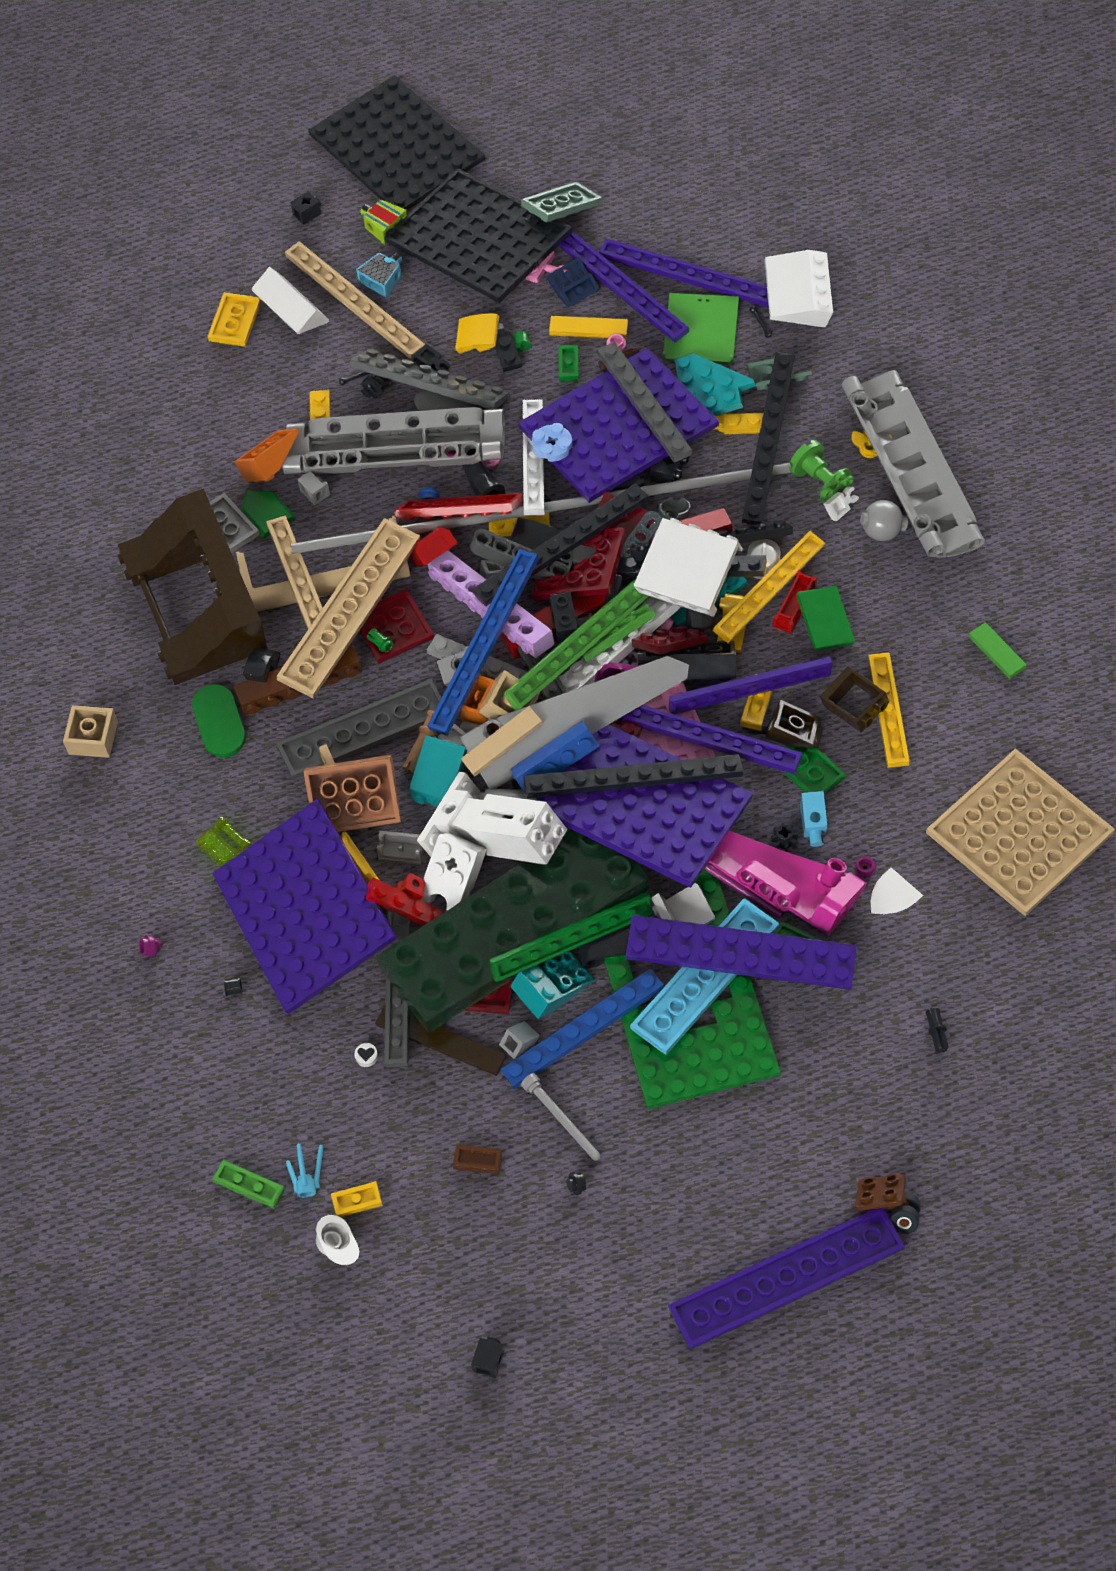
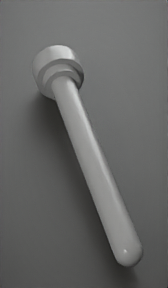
[521,1073,600,1161]

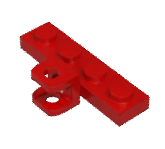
[366,873,447,934]

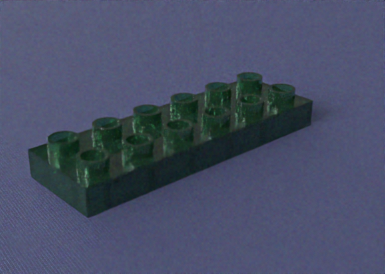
[377,830,649,1033]

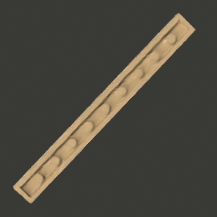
[285,242,425,360]

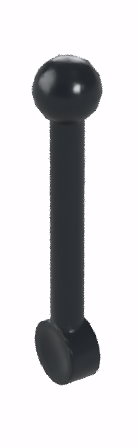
[749,306,772,338]
[339,371,370,385]

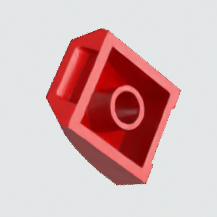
[411,527,458,566]

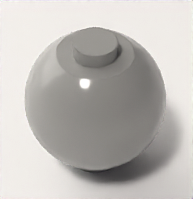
[860,500,908,541]

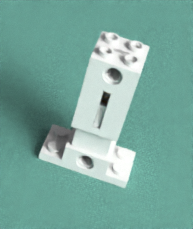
[417,772,567,865]

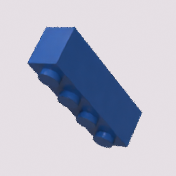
[510,721,599,794]

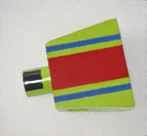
[361,200,407,244]

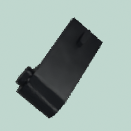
[578,928,630,968]

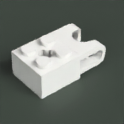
[420,832,487,920]

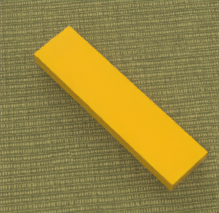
[549,316,628,339]

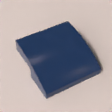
[545,257,600,308]

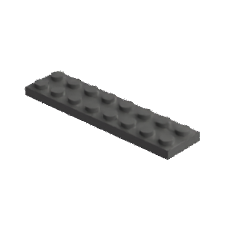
[350,349,509,409]
[276,679,442,780]

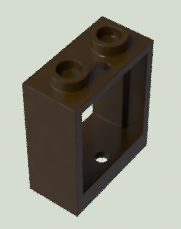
[819,666,889,733]

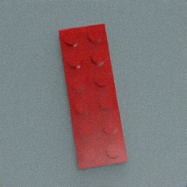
[395,493,524,521]

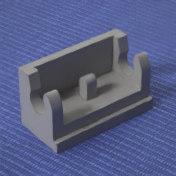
[377,831,424,865]

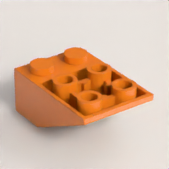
[460,675,499,732]

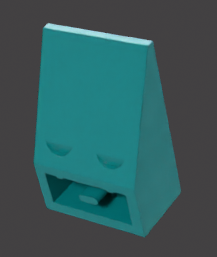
[510,951,594,1020]

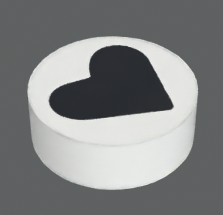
[354,1043,378,1067]

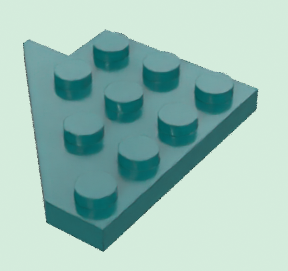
[675,354,756,416]

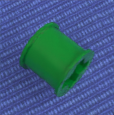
[514,331,531,351]

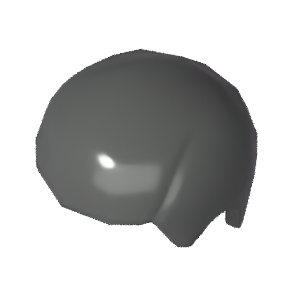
[658,497,691,521]

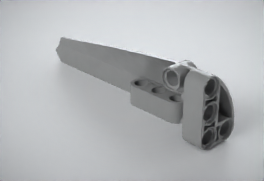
[460,656,689,789]

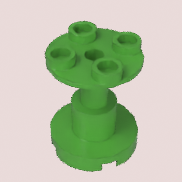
[789,440,854,502]

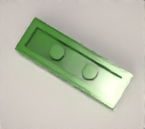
[969,622,1026,679]
[212,1160,285,1209]

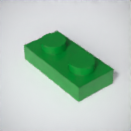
[559,345,579,382]

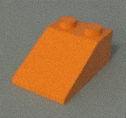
[234,428,299,483]

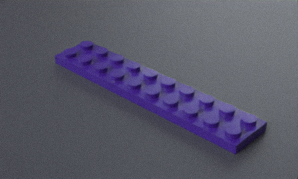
[626,915,857,990]
[668,1208,905,1350]

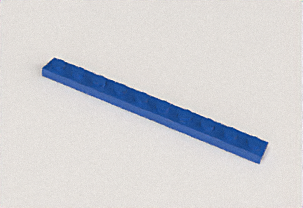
[427,549,539,736]

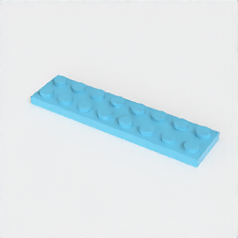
[630,898,779,1055]

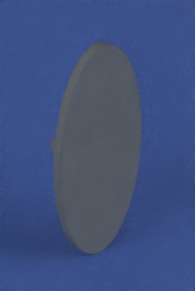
[414,390,477,424]

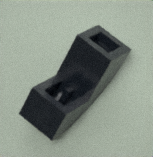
[243,648,281,683]

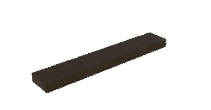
[375,1005,507,1076]

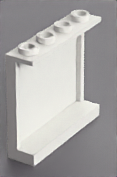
[634,518,742,617]

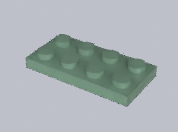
[521,182,602,222]

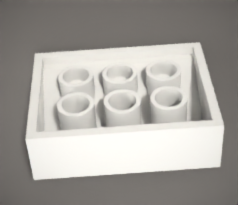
[765,250,833,327]

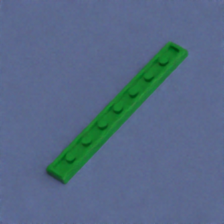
[489,892,653,982]

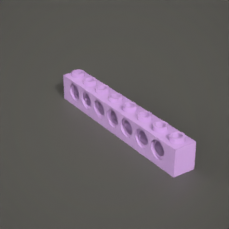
[428,550,554,658]

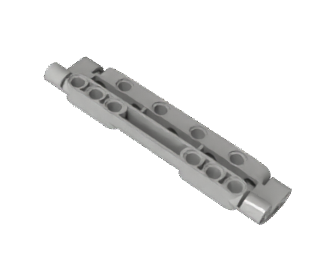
[282,407,505,475]

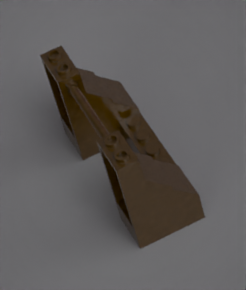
[116,488,268,685]

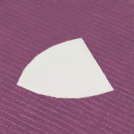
[871,868,923,914]

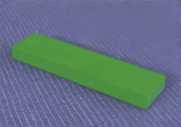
[580,604,656,662]

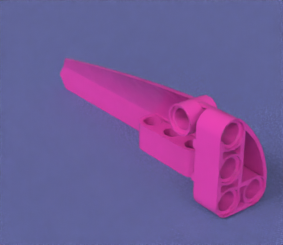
[708,831,867,936]

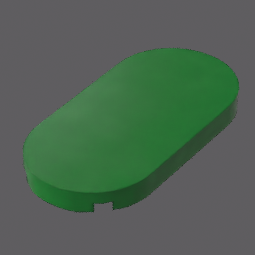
[192,684,246,758]

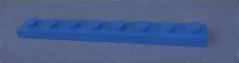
[501,968,664,1090]

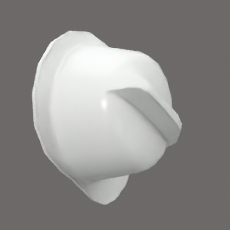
[747,539,780,579]
[316,1215,359,1265]

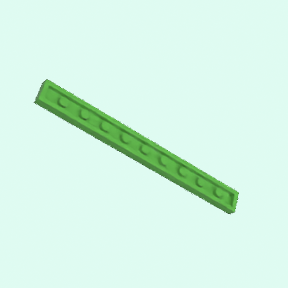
[503,578,649,711]

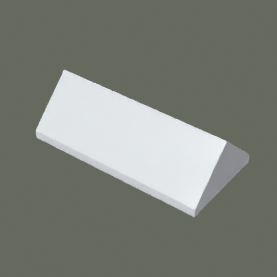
[252,267,329,334]

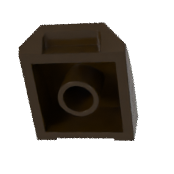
[765,700,822,748]

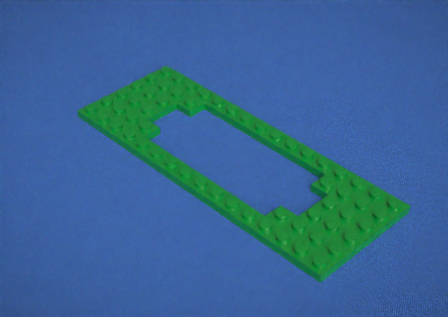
[565,826,781,1110]

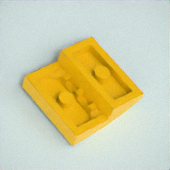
[455,314,499,353]

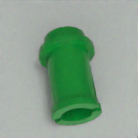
[367,628,393,652]

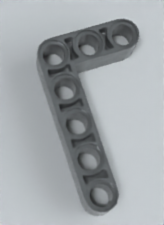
[470,529,578,580]

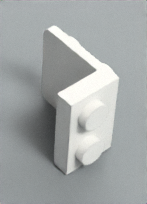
[651,883,715,925]

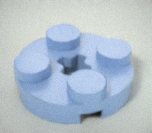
[532,423,572,462]

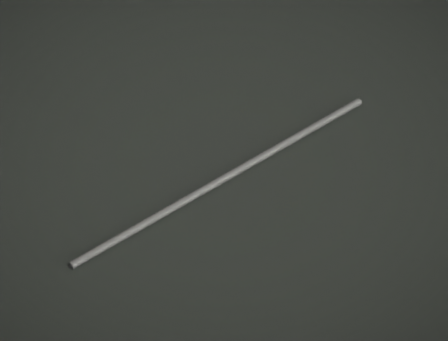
[291,463,791,554]

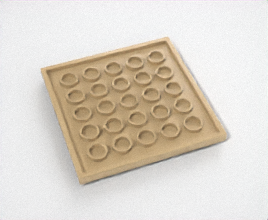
[926,748,1115,916]

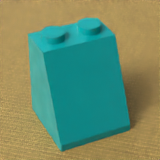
[409,735,469,808]

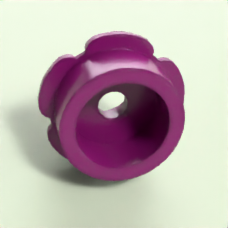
[854,857,876,878]

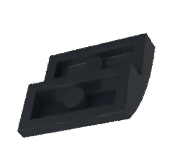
[510,517,558,550]

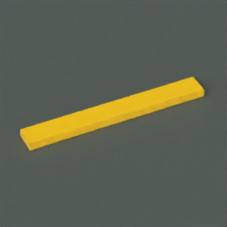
[712,531,826,644]

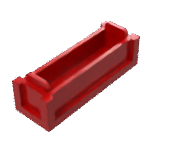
[772,571,817,634]

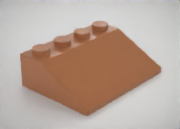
[304,755,401,832]

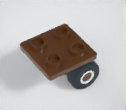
[855,1174,920,1234]

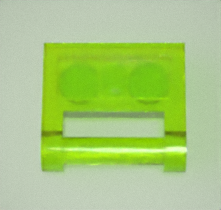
[195,817,253,867]

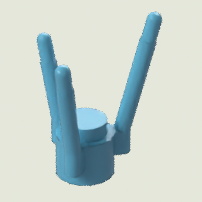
[286,1144,323,1198]

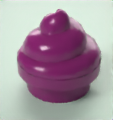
[139,935,163,957]

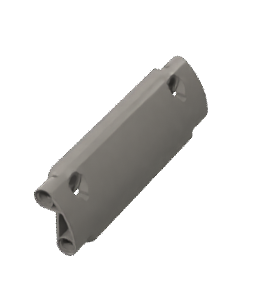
[842,370,985,558]

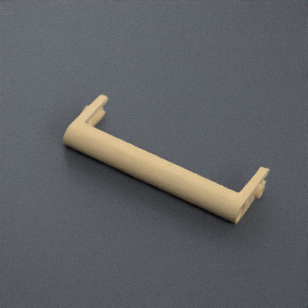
[236,515,410,612]

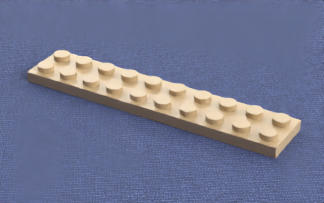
[277,518,420,699]

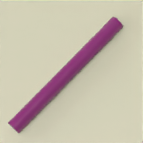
[705,863,784,918]

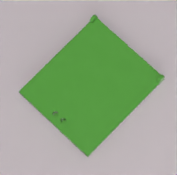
[663,293,739,364]

